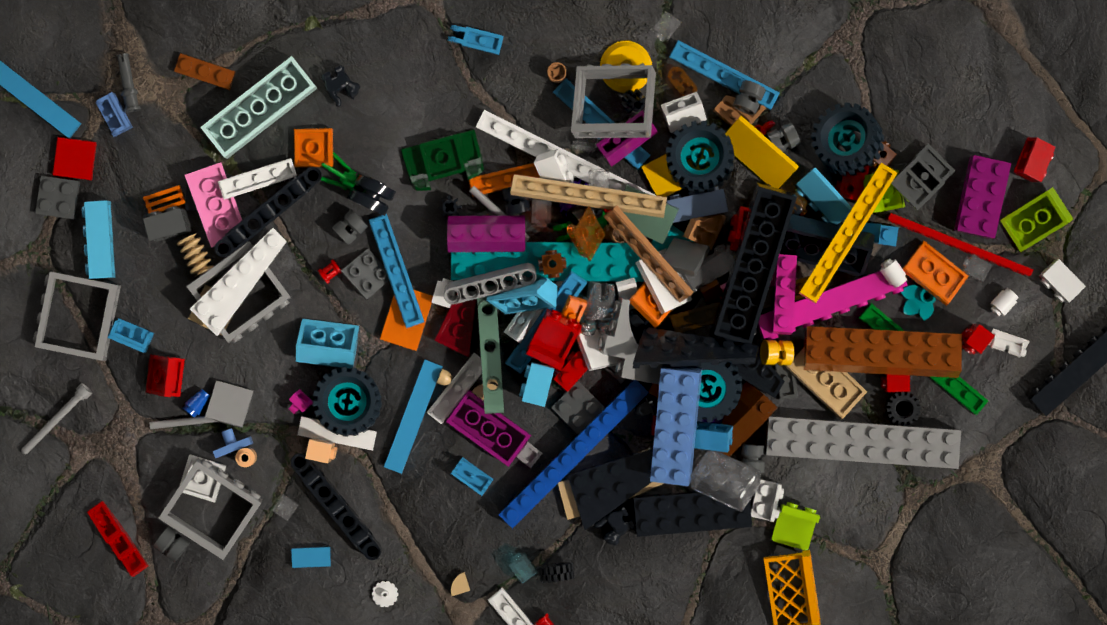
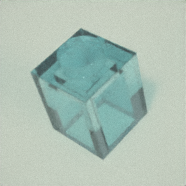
[509,552,538,584]

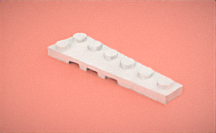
[190,228,287,336]

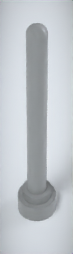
[21,383,92,454]

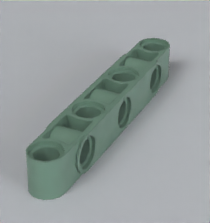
[477,283,504,414]

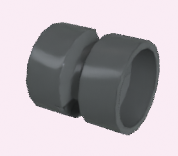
[733,80,766,115]
[766,122,801,152]
[332,209,368,245]
[740,444,766,473]
[154,527,190,562]

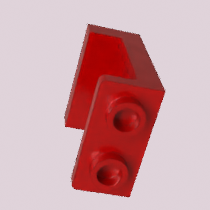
[526,309,582,371]

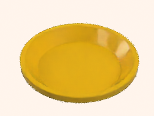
[600,41,652,93]

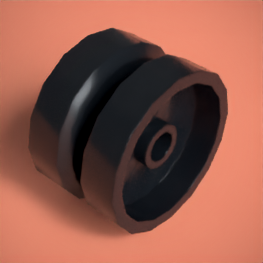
[347,174,396,216]

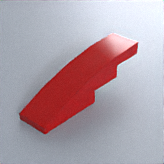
[87,501,149,577]

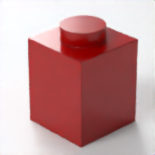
[881,374,910,392]

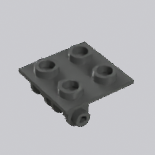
[341,249,389,300]

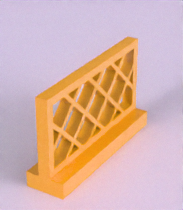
[764,550,821,625]

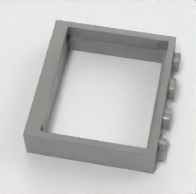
[571,63,656,138]
[187,241,291,344]
[33,272,121,361]
[159,458,263,560]

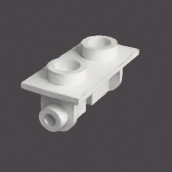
[988,328,1029,358]

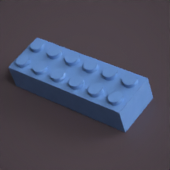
[650,364,702,486]

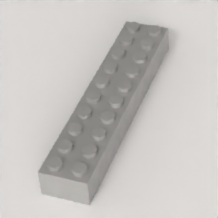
[765,416,961,469]

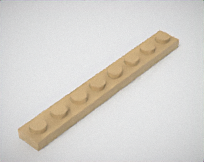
[511,174,667,218]

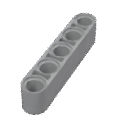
[444,263,536,304]

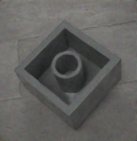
[143,206,192,242]

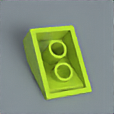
[1000,187,1073,252]

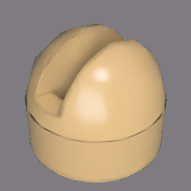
[437,369,452,385]

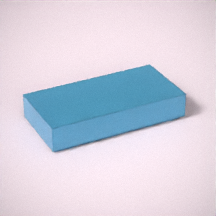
[291,547,331,568]

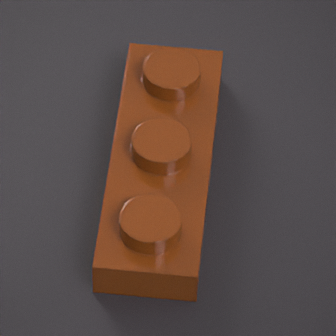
[174,53,236,90]

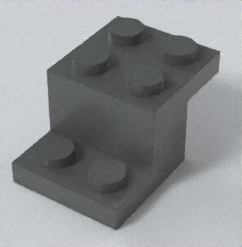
[891,144,955,210]

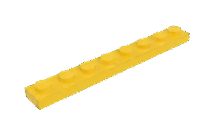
[799,163,897,304]

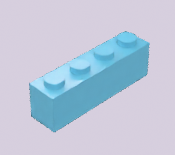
[82,201,115,279]

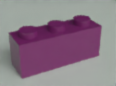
[596,110,658,167]

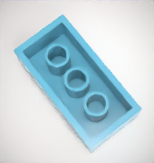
[519,362,554,407]

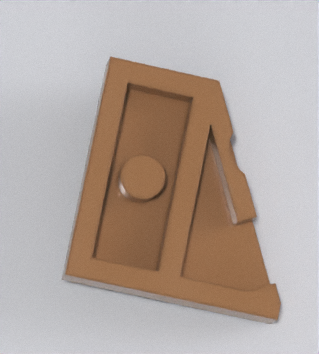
[713,95,766,126]
[683,214,726,250]

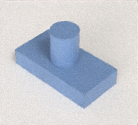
[213,428,253,458]

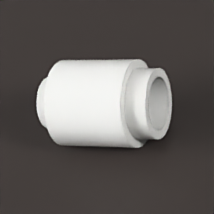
[880,258,907,288]
[990,288,1019,316]

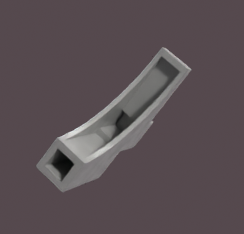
[598,297,663,384]

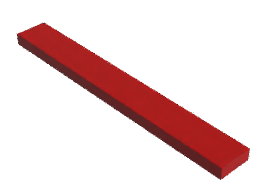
[886,213,1034,277]

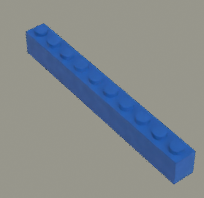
[499,380,649,529]

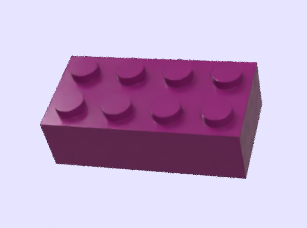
[954,155,1011,239]
[446,390,531,467]

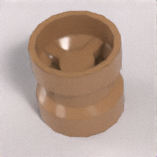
[547,62,566,83]
[603,223,625,243]

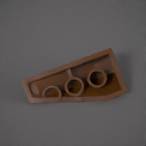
[708,381,778,463]

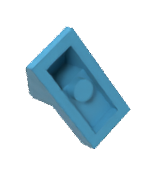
[862,223,899,247]

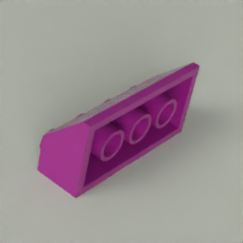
[447,215,525,252]

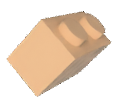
[305,438,337,463]

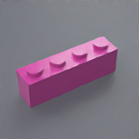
[772,254,797,335]

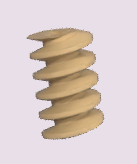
[177,234,214,277]

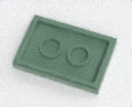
[623,184,679,244]

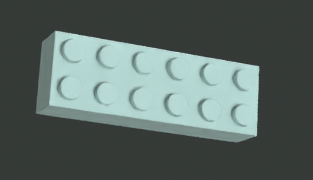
[200,56,317,159]

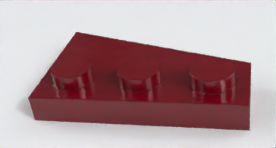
[434,293,477,357]

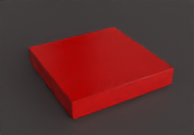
[53,137,97,180]

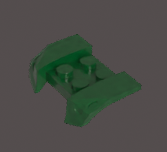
[401,130,484,191]

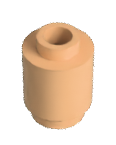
[235,447,257,467]

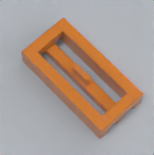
[143,185,186,213]

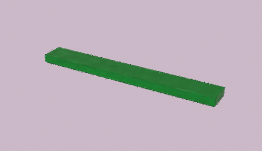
[858,303,988,416]

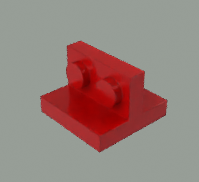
[145,355,185,397]

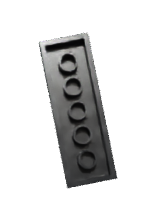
[780,214,875,277]
[633,487,752,537]

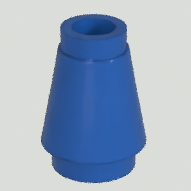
[183,389,210,418]

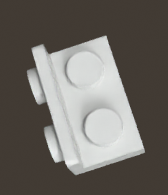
[751,479,784,522]

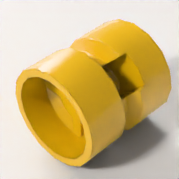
[760,340,794,365]

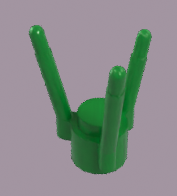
[321,151,357,190]

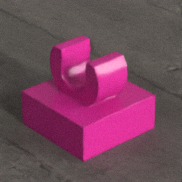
[289,389,313,414]

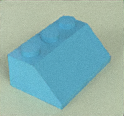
[795,168,852,225]
[486,278,557,314]
[296,319,359,369]

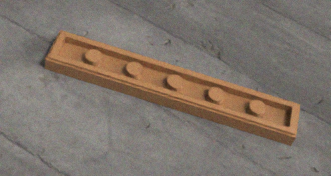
[604,205,693,302]

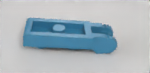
[447,25,504,55]

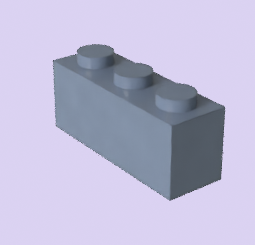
[666,186,728,223]

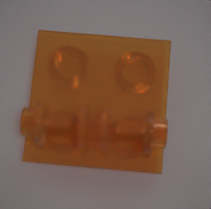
[566,206,605,261]

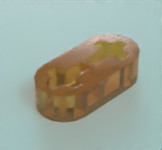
[668,67,697,97]

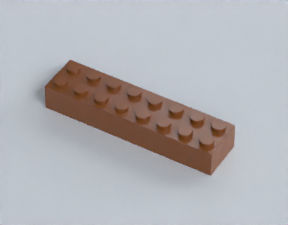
[804,326,962,378]

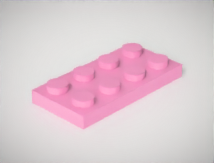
[184,162,242,248]

